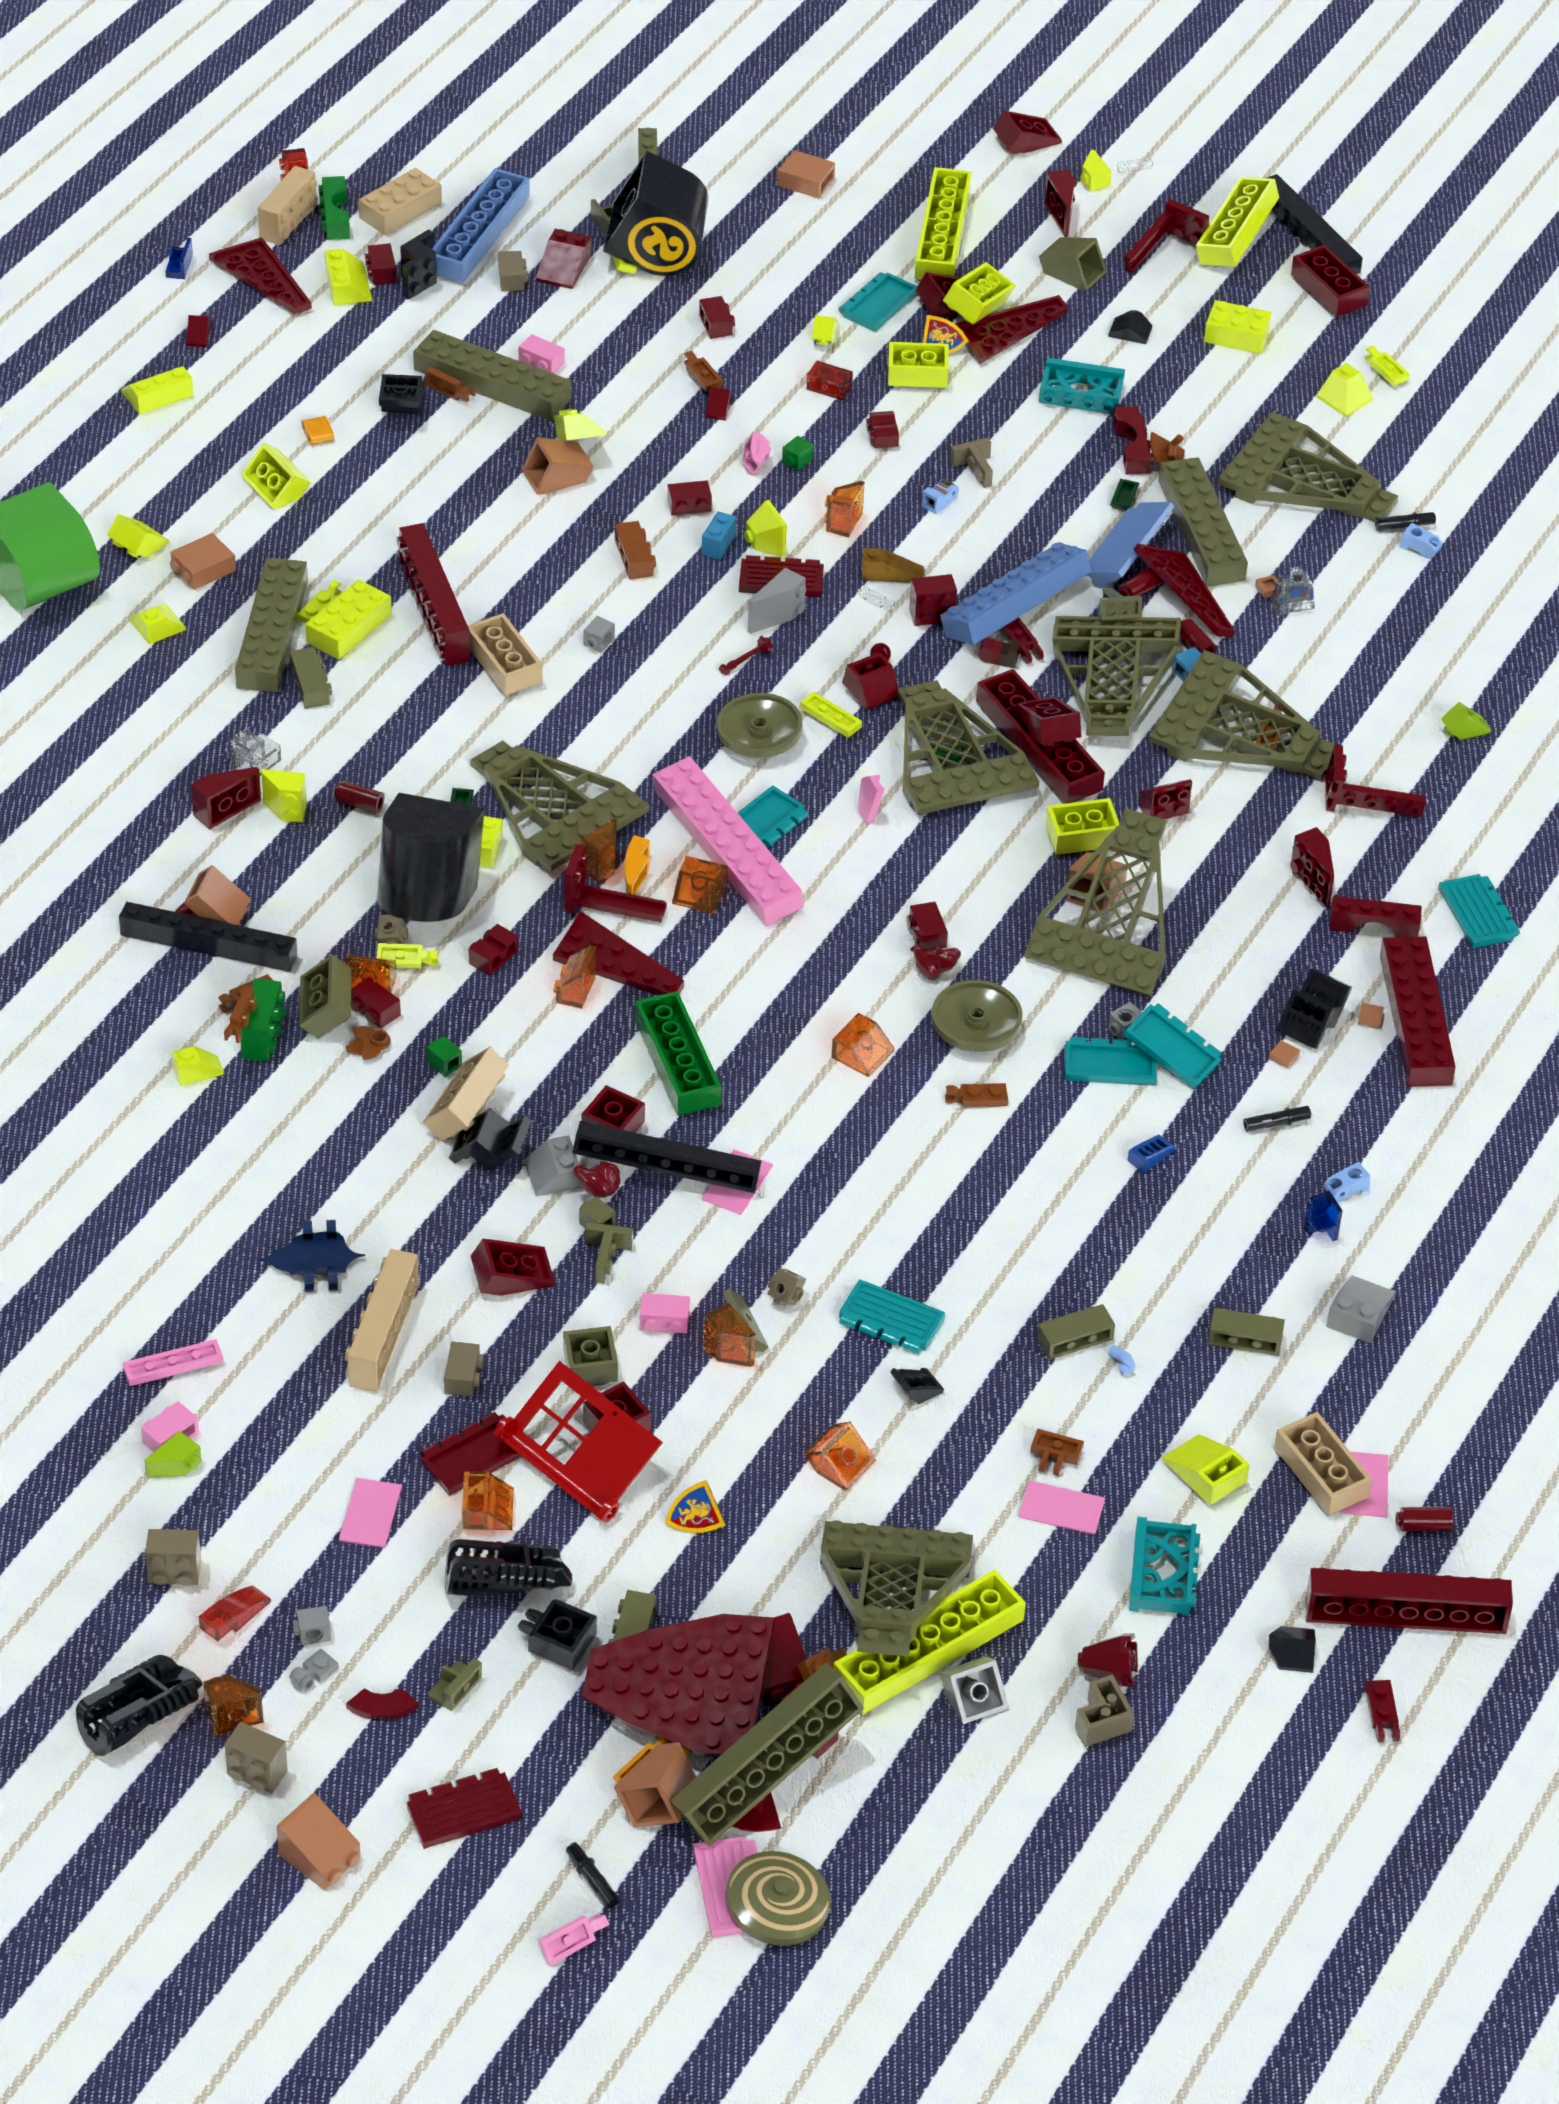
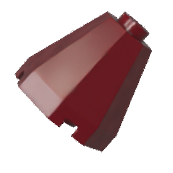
[1078,1633,1138,1687]

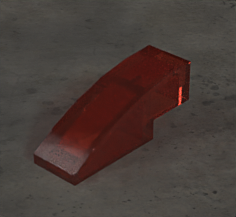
[198,1585,271,1642]

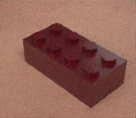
[1291,244,1370,317]

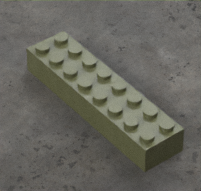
[413,329,571,421]
[1158,457,1248,587]
[235,558,308,693]
[670,1663,865,1847]

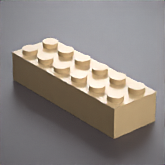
[345,1249,419,1392]

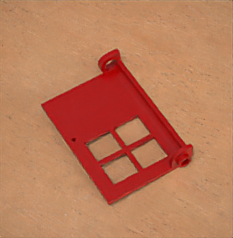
[493,1361,663,1523]

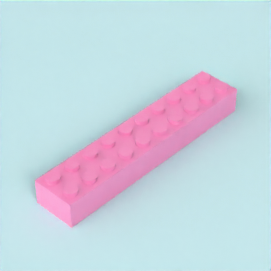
[653,756,804,926]

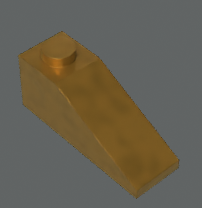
[862,548,924,583]

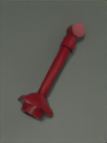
[719,635,773,676]

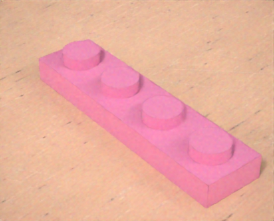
[123,1339,223,1386]

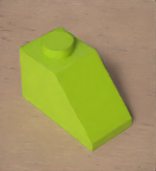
[1441,701,1492,740]
[144,1431,202,1478]

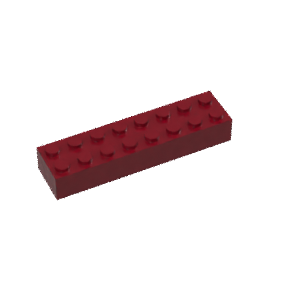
[397,523,470,666]
[976,669,1105,804]
[1380,936,1456,1087]
[1305,1568,1513,1634]

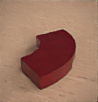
[346,1688,419,1720]

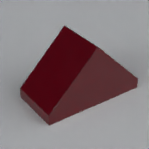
[186,315,213,348]
[706,387,733,421]

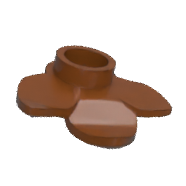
[345,1026,391,1060]

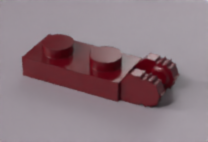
[1000,617,1044,664]
[1364,1680,1400,1742]

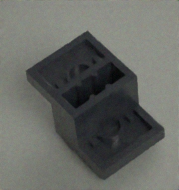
[400,229,437,300]
[379,374,425,414]
[1276,968,1352,1049]
[449,1108,532,1171]

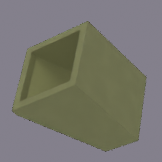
[1039,237,1107,291]

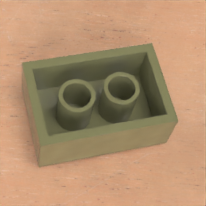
[299,955,351,1039]

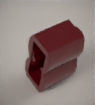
[866,411,899,448]

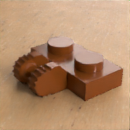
[1030,1428,1084,1476]

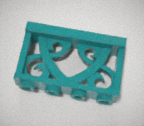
[1039,358,1126,414]
[1129,1516,1201,1616]

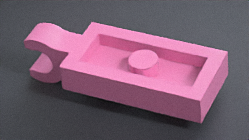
[538,1913,609,1965]

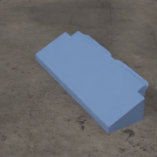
[1089,502,1175,588]

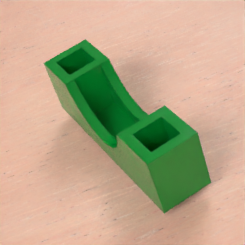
[318,176,350,240]

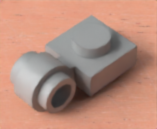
[289,1649,339,1691]

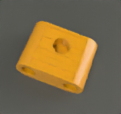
[302,416,334,445]

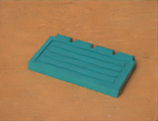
[839,272,918,332]
[738,785,809,848]
[1438,874,1520,949]
[1123,1003,1222,1090]
[1065,1037,1157,1086]
[839,1279,946,1354]

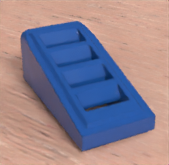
[1127,1134,1176,1173]

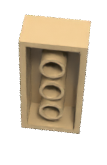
[257,166,318,245]
[358,167,442,235]
[468,613,543,696]
[422,1047,509,1141]
[1274,1412,1372,1516]

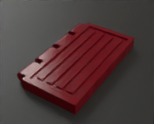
[738,555,824,598]
[420,1412,521,1496]
[406,1768,522,1849]

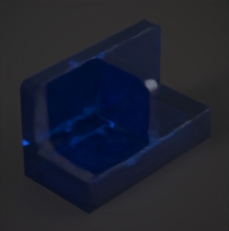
[165,237,193,280]
[1304,1191,1343,1241]

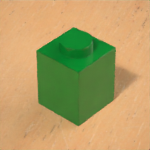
[782,435,813,471]
[426,1036,462,1077]

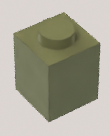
[579,1196,616,1228]

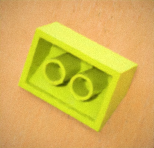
[324,249,372,305]
[121,366,193,415]
[554,409,606,440]
[240,442,311,509]

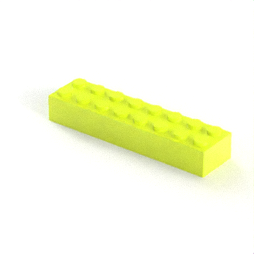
[915,167,972,280]
[833,1569,1026,1715]

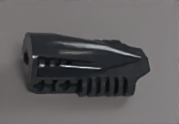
[444,1539,572,1597]
[76,1655,203,1756]

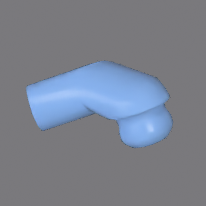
[1108,1345,1135,1375]

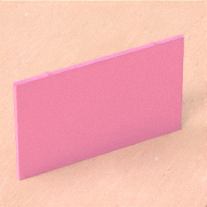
[701,1149,773,1215]
[1341,1452,1389,1518]
[339,1478,402,1548]
[1018,1480,1105,1535]

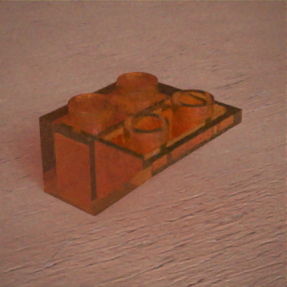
[462,1472,514,1530]

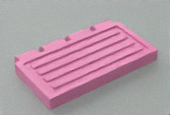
[693,1836,758,1938]

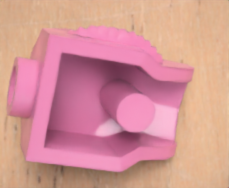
[742,432,771,475]

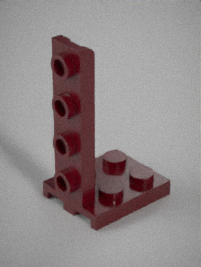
[1124,199,1209,272]
[1325,744,1426,817]
[564,844,667,923]

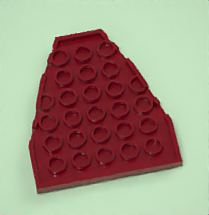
[582,1614,775,1758]

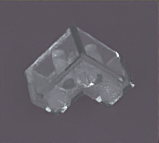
[230,728,281,776]

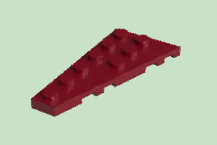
[209,237,312,314]
[955,295,1068,364]
[1133,543,1236,638]
[553,911,684,996]

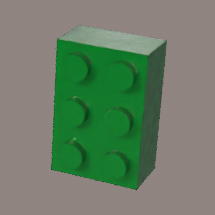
[241,978,286,1062]

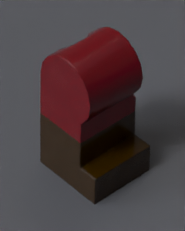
[978,638,1020,668]

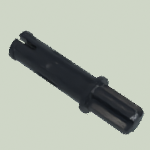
[1375,512,1436,531]
[1243,1106,1311,1132]
[566,1842,620,1909]

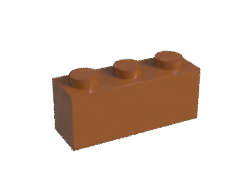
[614,521,656,580]

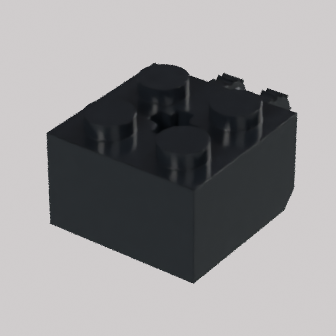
[517,1599,597,1671]

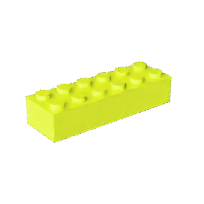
[1196,177,1279,267]

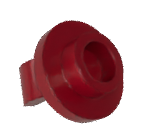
[870,643,891,660]

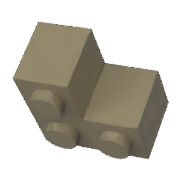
[1075,1674,1134,1747]

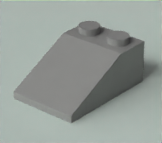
[747,568,806,634]
[1326,1275,1396,1343]

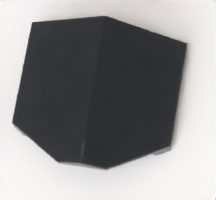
[1108,310,1153,344]
[890,1368,944,1404]
[1269,1626,1316,1673]

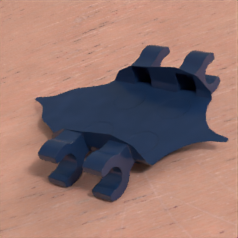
[260,1220,365,1292]

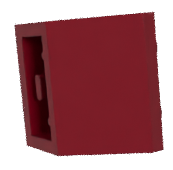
[842,652,899,710]
[1139,779,1192,819]

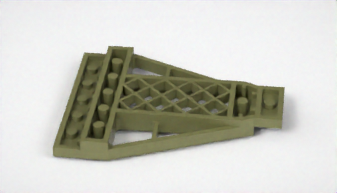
[1218,412,1398,522]
[1052,616,1181,736]
[1148,650,1335,781]
[897,680,1040,815]
[470,740,649,872]
[1024,808,1168,997]
[820,1520,973,1656]

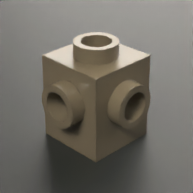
[375,914,409,944]
[767,1268,807,1307]

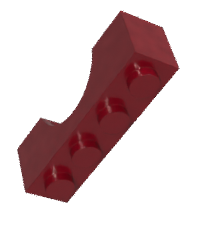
[1113,406,1154,474]
[1330,896,1422,937]

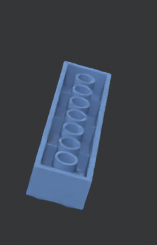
[432,168,530,283]
[940,542,1091,645]

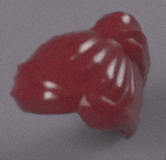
[910,945,961,980]
[573,1161,621,1198]

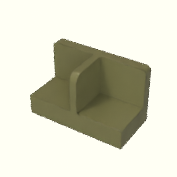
[591,199,612,237]
[428,1658,482,1711]

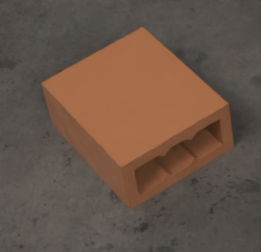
[776,150,835,199]
[170,533,236,590]
[184,865,251,926]

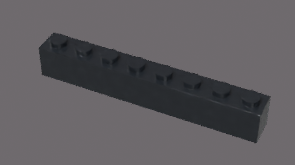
[1266,174,1363,274]
[119,901,297,972]
[572,1121,762,1194]

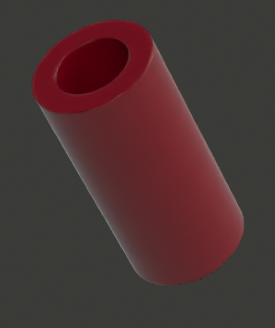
[1119,567,1162,596]
[1180,619,1217,654]
[334,781,385,814]
[1395,1507,1453,1532]

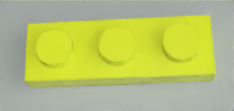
[800,692,862,738]

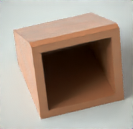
[522,437,594,495]
[1066,852,1127,914]
[614,1742,696,1828]
[276,1793,361,1890]

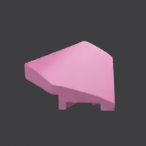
[858,775,885,823]

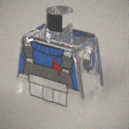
[1271,567,1315,615]

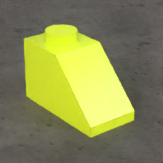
[1080,150,1112,192]
[812,315,839,346]
[172,1046,224,1086]

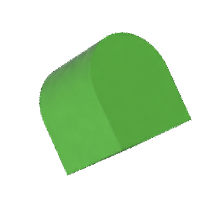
[0,482,100,611]

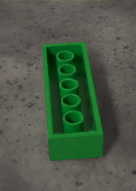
[635,991,722,1115]

